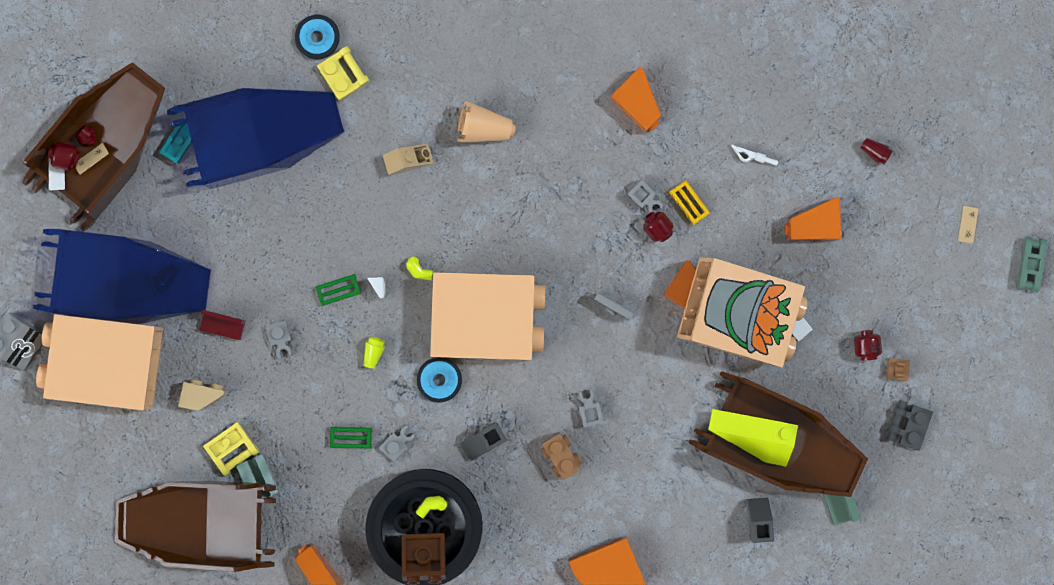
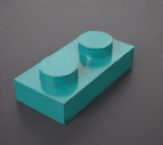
[159,118,200,164]

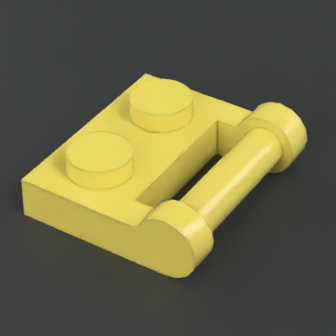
[317,46,370,101]
[203,422,260,476]

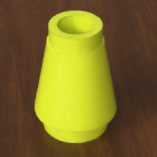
[363,336,386,369]

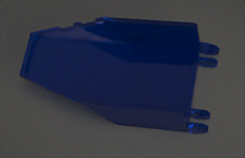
[167,88,344,189]
[33,229,211,324]

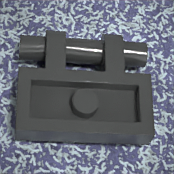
[886,400,933,451]

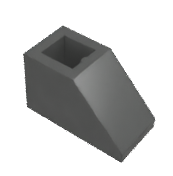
[461,422,507,461]
[747,497,775,543]

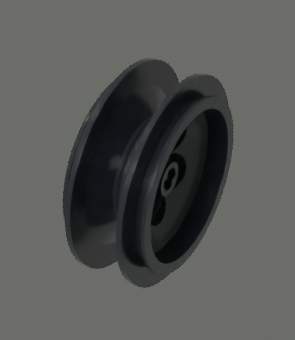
[365,469,483,585]

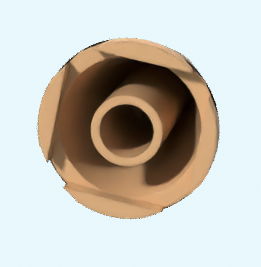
[457,101,516,143]

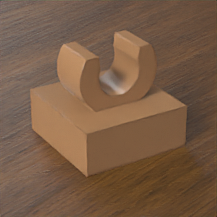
[886,358,910,381]

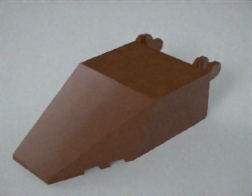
[23,62,165,231]
[689,371,868,497]
[115,481,276,572]

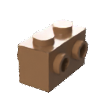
[541,432,582,480]

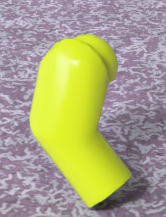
[406,256,433,281]
[415,496,447,519]

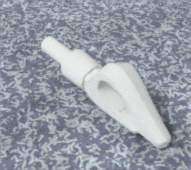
[731,145,778,166]

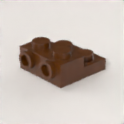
[402,533,446,585]

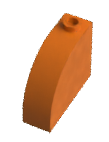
[568,536,646,585]

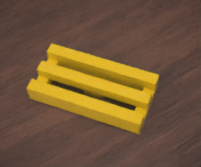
[669,180,710,225]

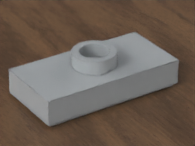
[593,293,634,320]

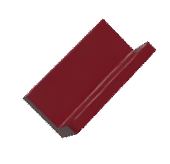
[200,310,246,340]

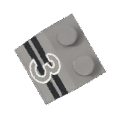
[0,313,42,371]

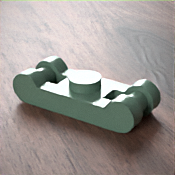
[1016,236,1047,293]

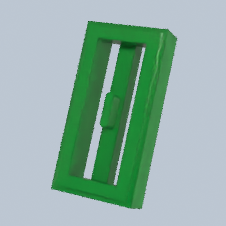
[315,274,362,306]
[330,427,372,449]

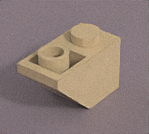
[383,144,434,175]
[178,379,228,411]

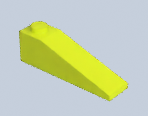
[708,409,798,467]

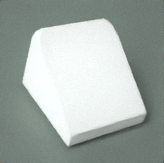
[368,277,386,299]
[792,318,813,342]

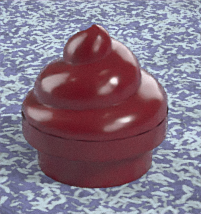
[74,124,97,145]

